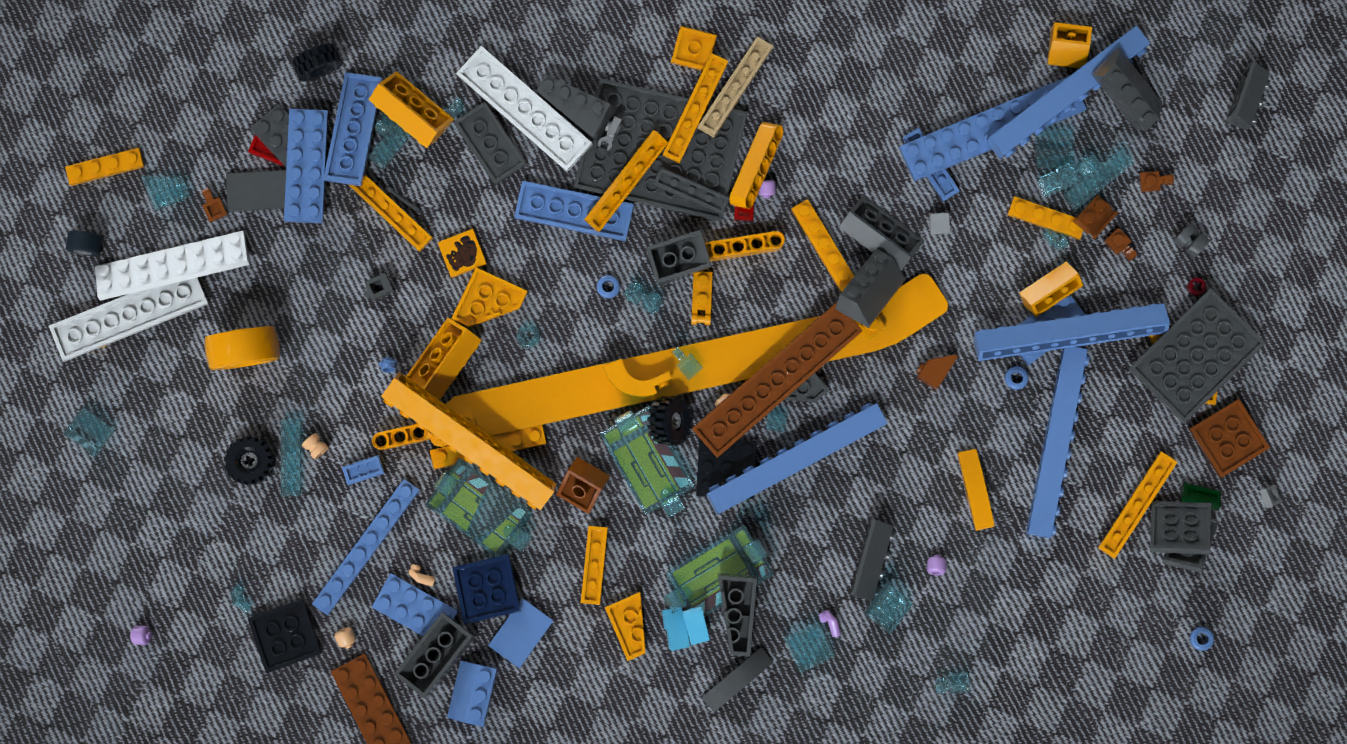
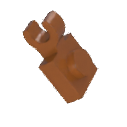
[1139,171,1174,193]
[202,188,228,223]
[1104,228,1137,261]

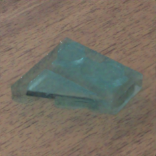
[141,176,191,211]

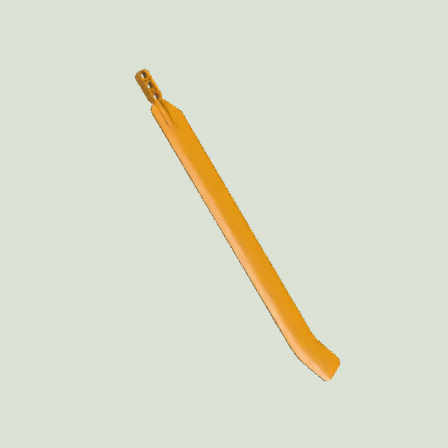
[372,274,948,450]

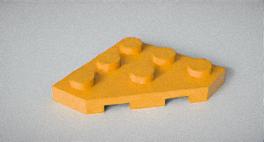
[451,267,528,327]

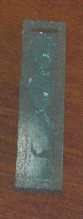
[281,419,302,497]

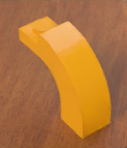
[603,359,672,398]

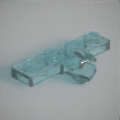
[368,114,411,170]
[1063,148,1134,210]

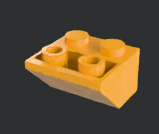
[1047,22,1092,69]

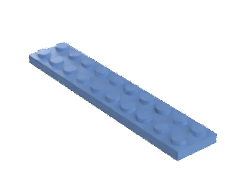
[899,76,1087,182]

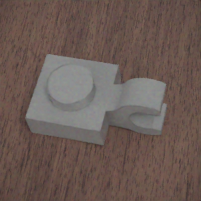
[598,116,622,151]

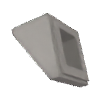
[929,213,950,235]

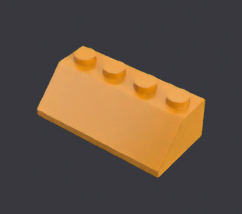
[368,71,454,148]
[406,318,482,400]

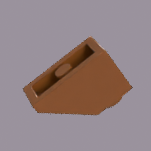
[916,354,958,391]

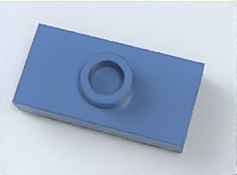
[342,455,385,486]

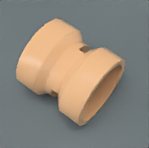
[302,433,329,460]

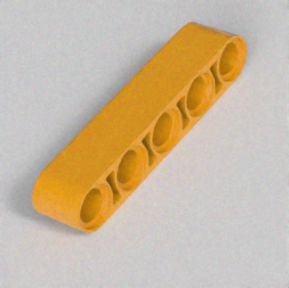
[729,122,783,209]
[705,231,785,262]

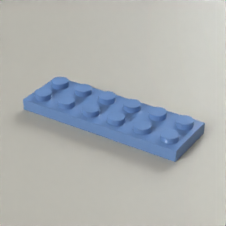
[324,72,383,186]
[284,109,328,223]
[514,181,634,242]

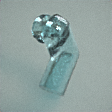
[441,100,464,118]
[1042,229,1069,251]
[231,585,252,614]

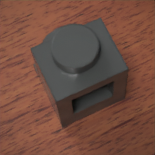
[363,273,395,301]

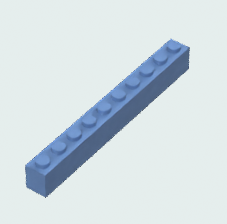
[986,26,1150,159]
[973,304,1170,361]
[1026,347,1090,539]
[706,403,888,515]

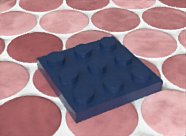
[452,554,521,625]

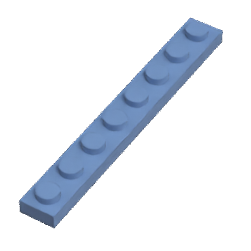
[312,479,420,615]

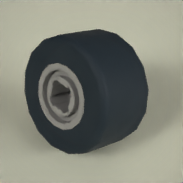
[65,230,103,256]

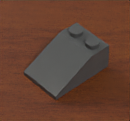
[646,230,712,286]

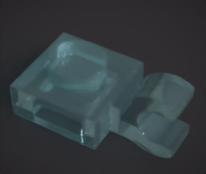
[672,347,703,381]
[935,672,970,694]

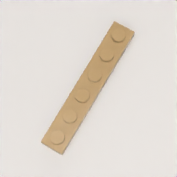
[698,36,773,138]

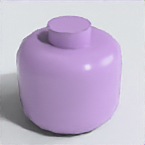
[758,180,776,198]
[927,555,947,575]
[130,626,152,645]

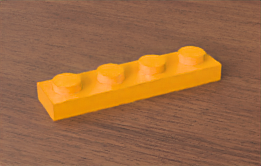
[65,148,145,186]
[1007,196,1083,240]
[581,526,608,605]

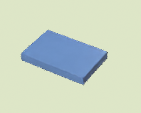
[488,598,554,668]

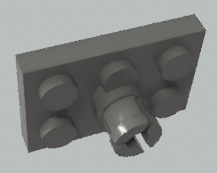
[1163,522,1217,573]

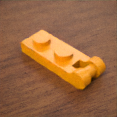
[691,272,713,325]

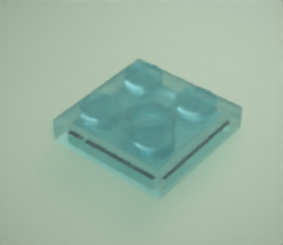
[863,582,914,634]
[783,621,835,673]

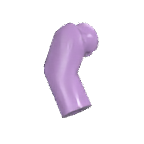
[819,610,841,637]

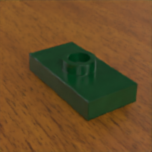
[1181,483,1221,510]

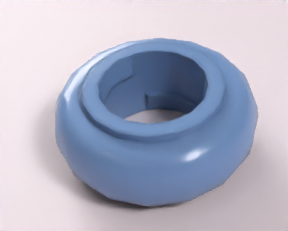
[597,275,620,299]
[1005,366,1028,390]
[1190,627,1214,651]

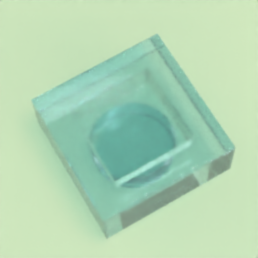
[766,411,787,432]

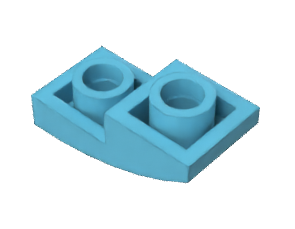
[662,606,690,651]
[682,607,710,645]

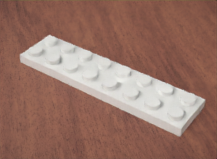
[456,46,593,172]
[95,231,249,301]
[49,277,208,362]

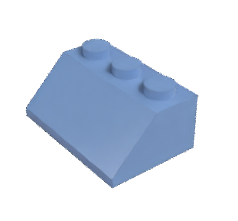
[447,660,498,727]

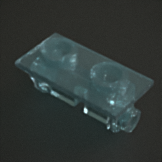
[624,282,664,314]

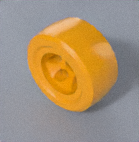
[205,326,280,371]

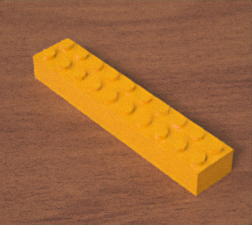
[381,372,557,510]

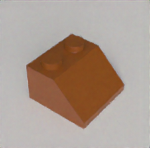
[556,457,610,514]

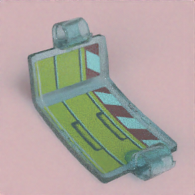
[600,406,695,518]
[425,458,533,557]
[663,525,774,617]

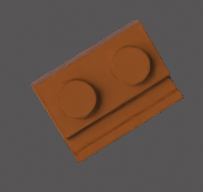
[1073,195,1118,240]

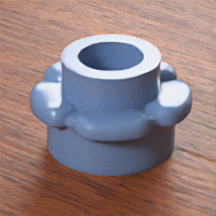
[379,357,398,373]

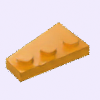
[605,592,646,661]

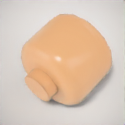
[334,627,356,649]

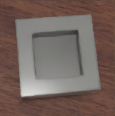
[1259,484,1282,509]

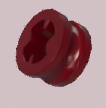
[1187,278,1206,296]

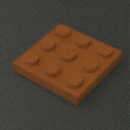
[1189,399,1270,478]

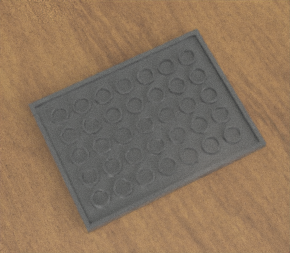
[574,78,747,223]

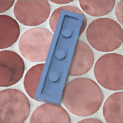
[902,128,959,202]

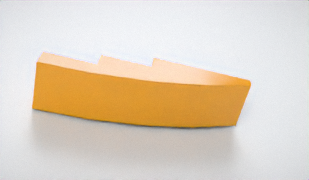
[957,449,995,531]

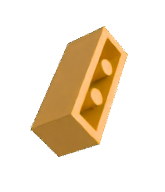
[1019,262,1083,317]

